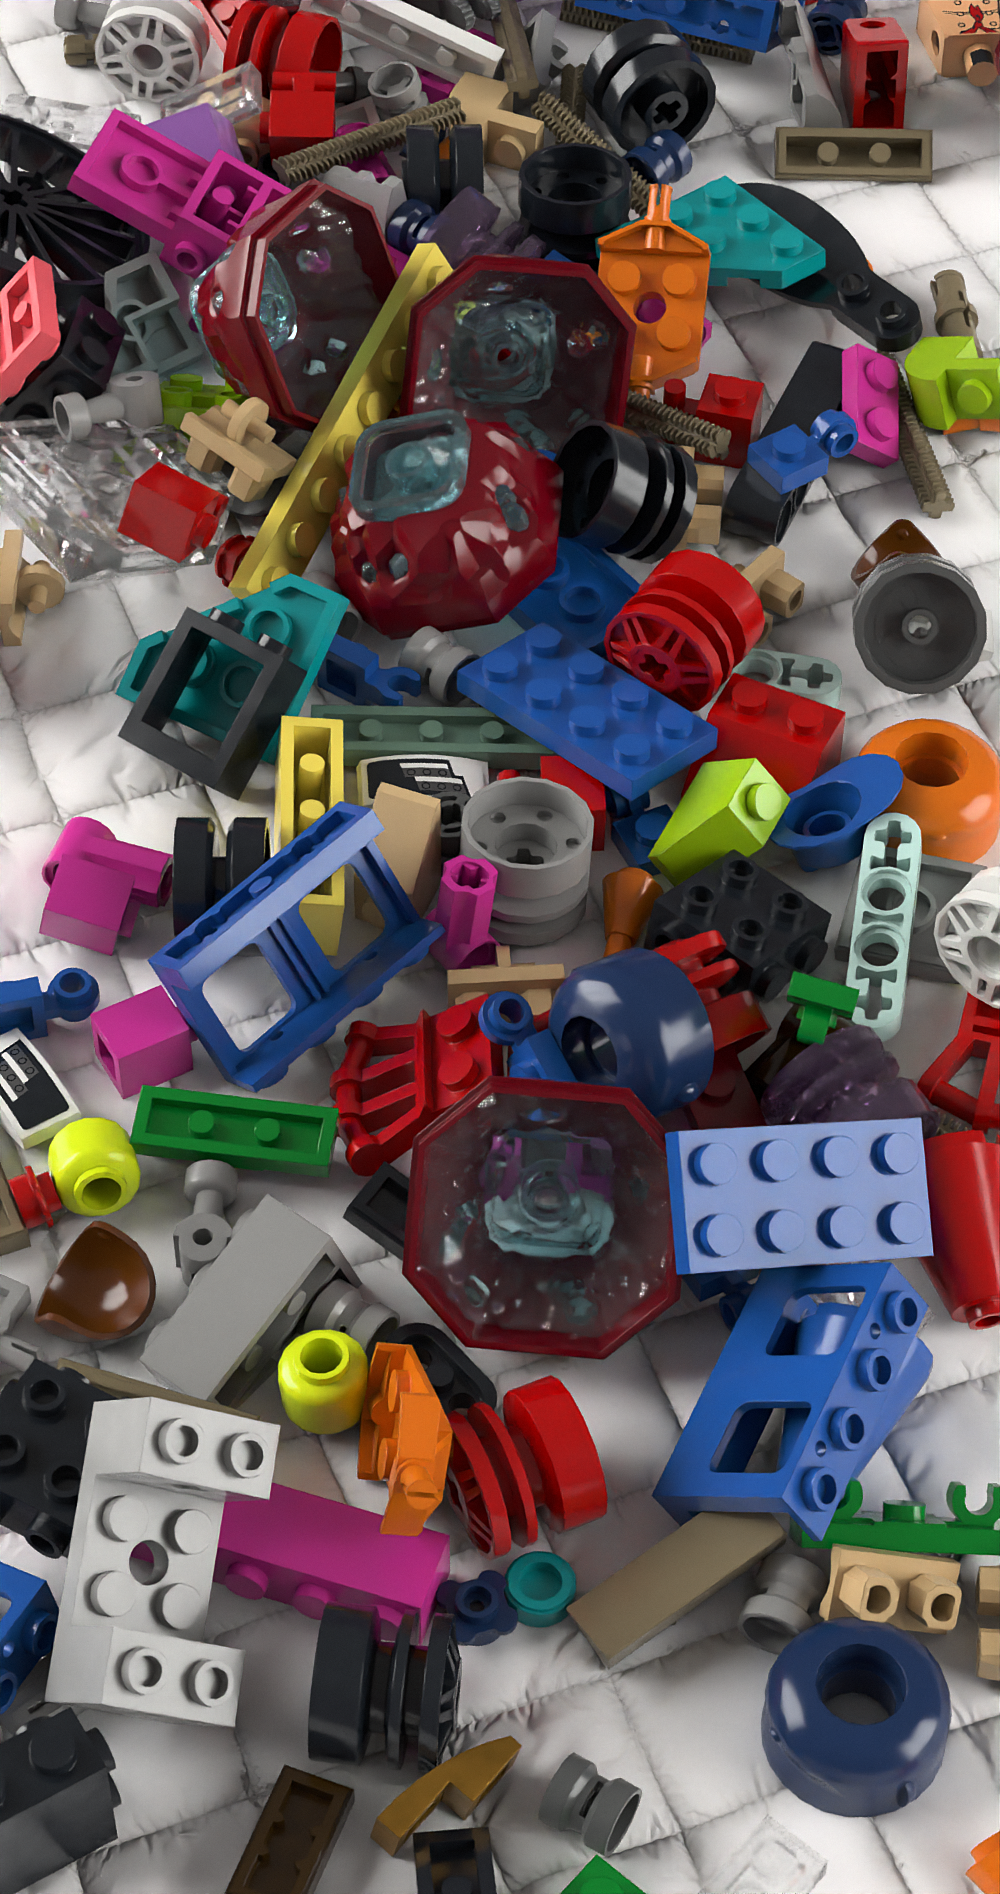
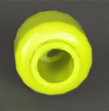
[48,1117,141,1217]
[278,1329,369,1435]

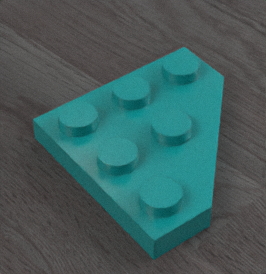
[595,175,826,289]
[115,573,350,766]

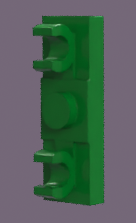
[786,971,860,1048]
[129,1085,340,1178]
[789,1477,1000,1556]

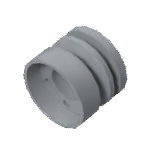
[460,776,594,946]

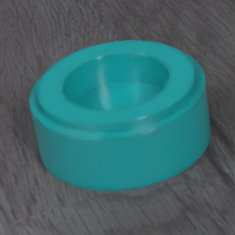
[504,1551,576,1628]

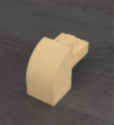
[448,71,544,171]

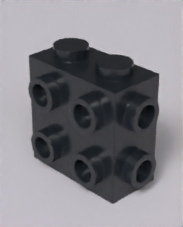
[0,295,126,457]
[643,849,832,1003]
[0,1358,131,1559]
[0,1707,122,1894]

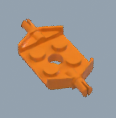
[590,184,711,425]
[357,1342,453,1537]

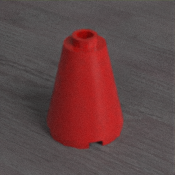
[917,1130,1000,1330]

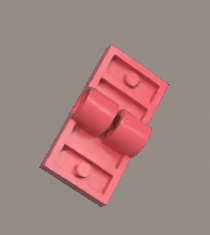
[0,255,61,405]

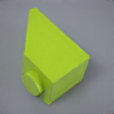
[648,758,791,887]

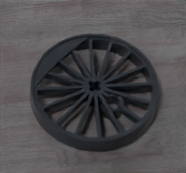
[0,113,150,310]

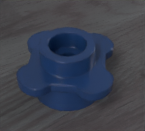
[436,1570,518,1646]

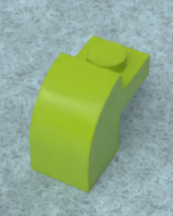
[904,336,1000,430]

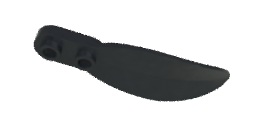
[738,183,923,353]

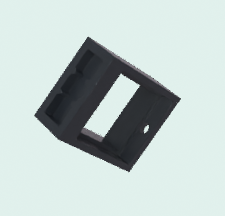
[117,606,308,801]

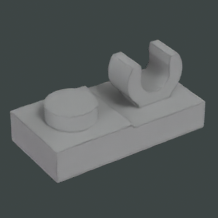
[503,9,568,114]

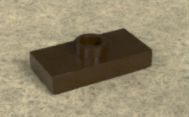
[224,1764,355,1894]

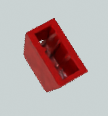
[840,17,909,129]

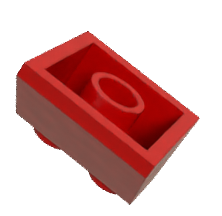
[680,673,846,801]

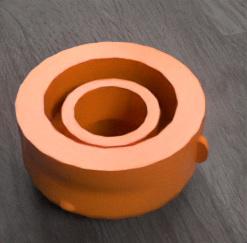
[858,718,1000,863]

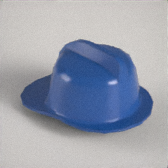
[768,754,904,872]

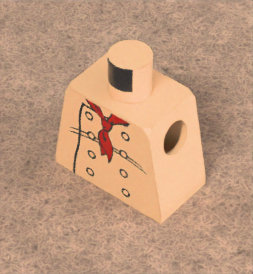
[916,0,1000,87]

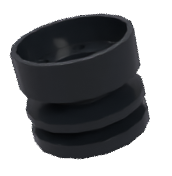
[518,143,632,276]
[553,419,698,564]
[308,1601,462,1773]

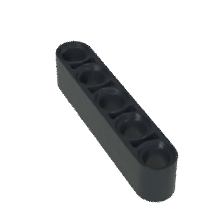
[721,341,846,546]

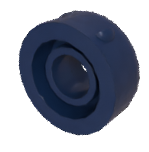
[548,948,714,1118]
[761,1617,952,1817]

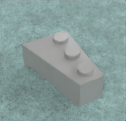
[139,1193,362,1409]

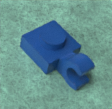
[317,633,421,706]

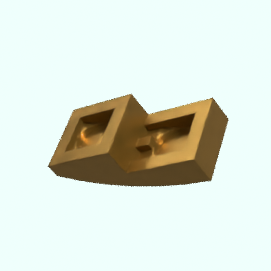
[370,1736,522,1857]

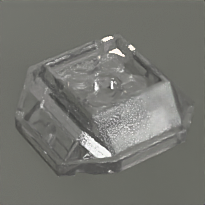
[0,419,235,583]

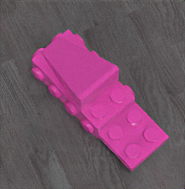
[66,108,410,360]

